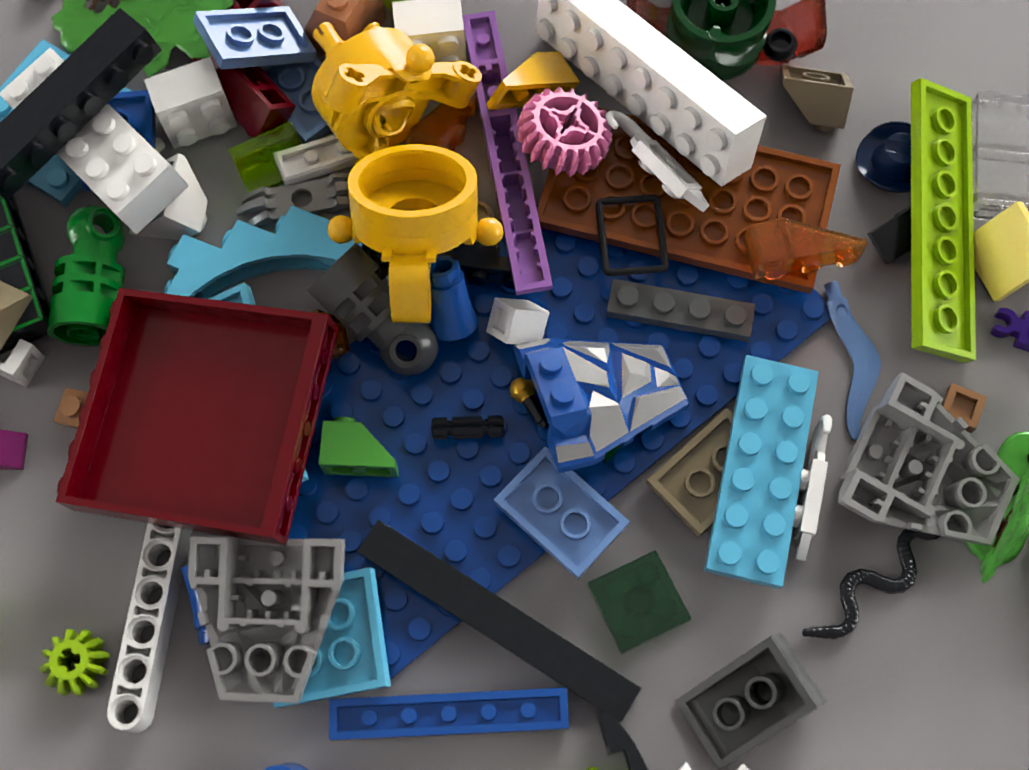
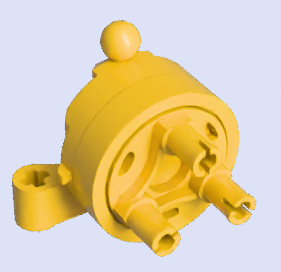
[311,22,482,166]

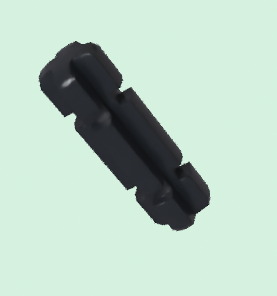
[431,415,504,440]

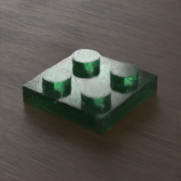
[587,550,692,655]

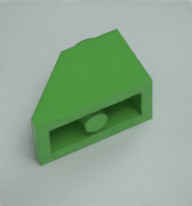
[319,417,399,478]

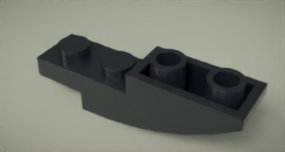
[386,242,515,290]

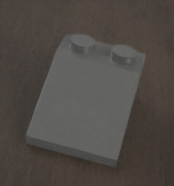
[675,634,827,770]

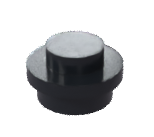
[763,28,798,62]

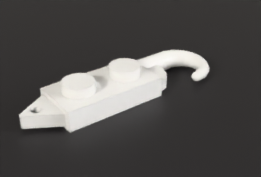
[605,110,709,212]
[793,414,832,561]

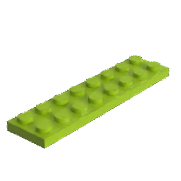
[911,78,976,363]

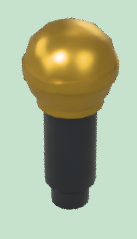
[509,377,549,429]

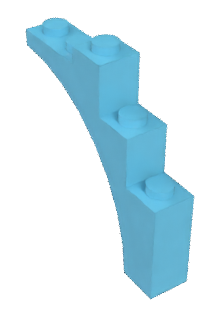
[163,205,371,299]

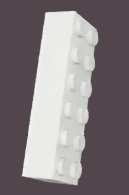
[0,47,189,235]

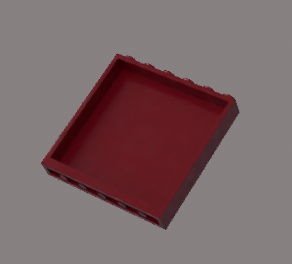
[56,288,339,546]

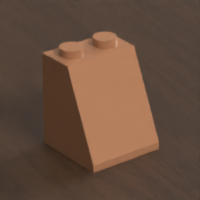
[304,0,386,56]

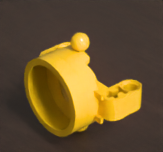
[327,144,504,323]

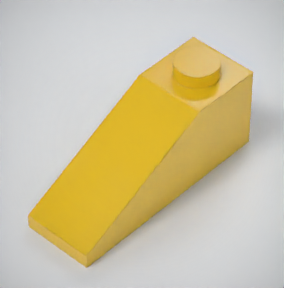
[486,52,580,110]

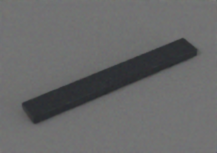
[357,520,641,723]

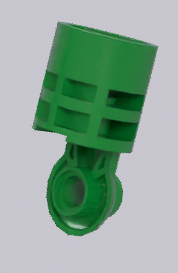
[47,205,125,347]

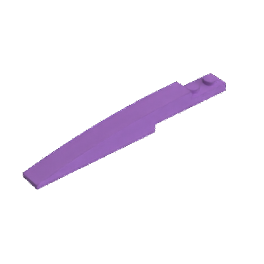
[463,11,553,295]

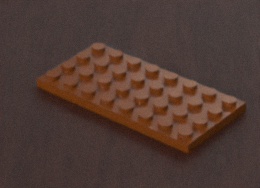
[537,107,841,294]

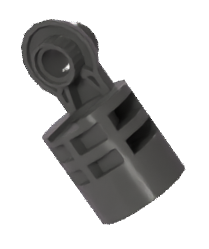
[307,243,438,376]

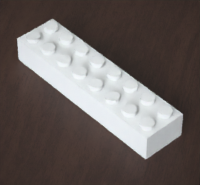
[535,0,766,187]

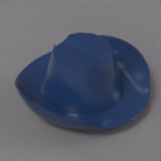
[856,121,911,193]

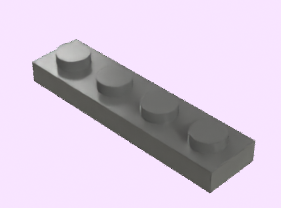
[606,279,756,342]

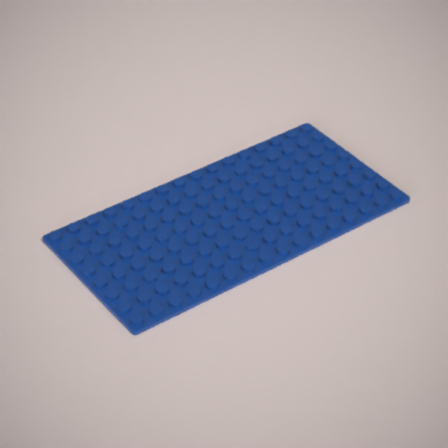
[288,203,831,679]

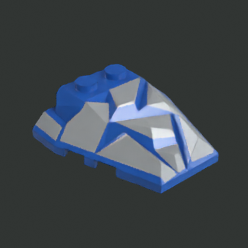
[513,338,689,473]

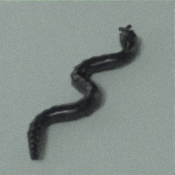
[802,529,941,639]

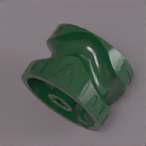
[665,0,776,81]

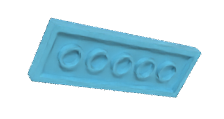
[704,355,819,589]

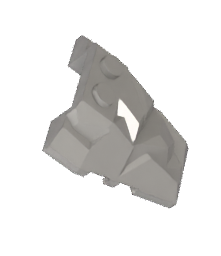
[838,372,1020,546]
[188,537,345,703]

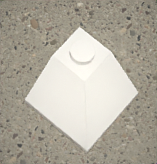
[129,153,208,240]

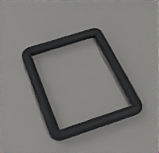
[595,194,669,276]

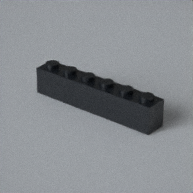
[0,8,162,201]

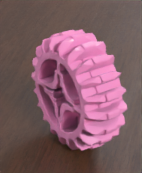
[517,86,612,177]

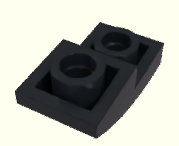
[867,206,911,264]

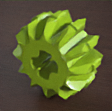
[39,629,111,696]

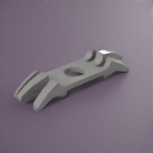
[236,173,350,227]

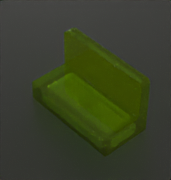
[228,121,301,193]

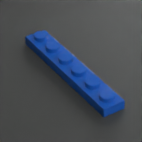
[329,688,569,741]

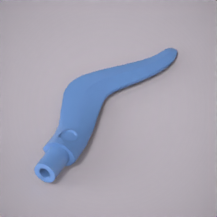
[824,281,881,440]

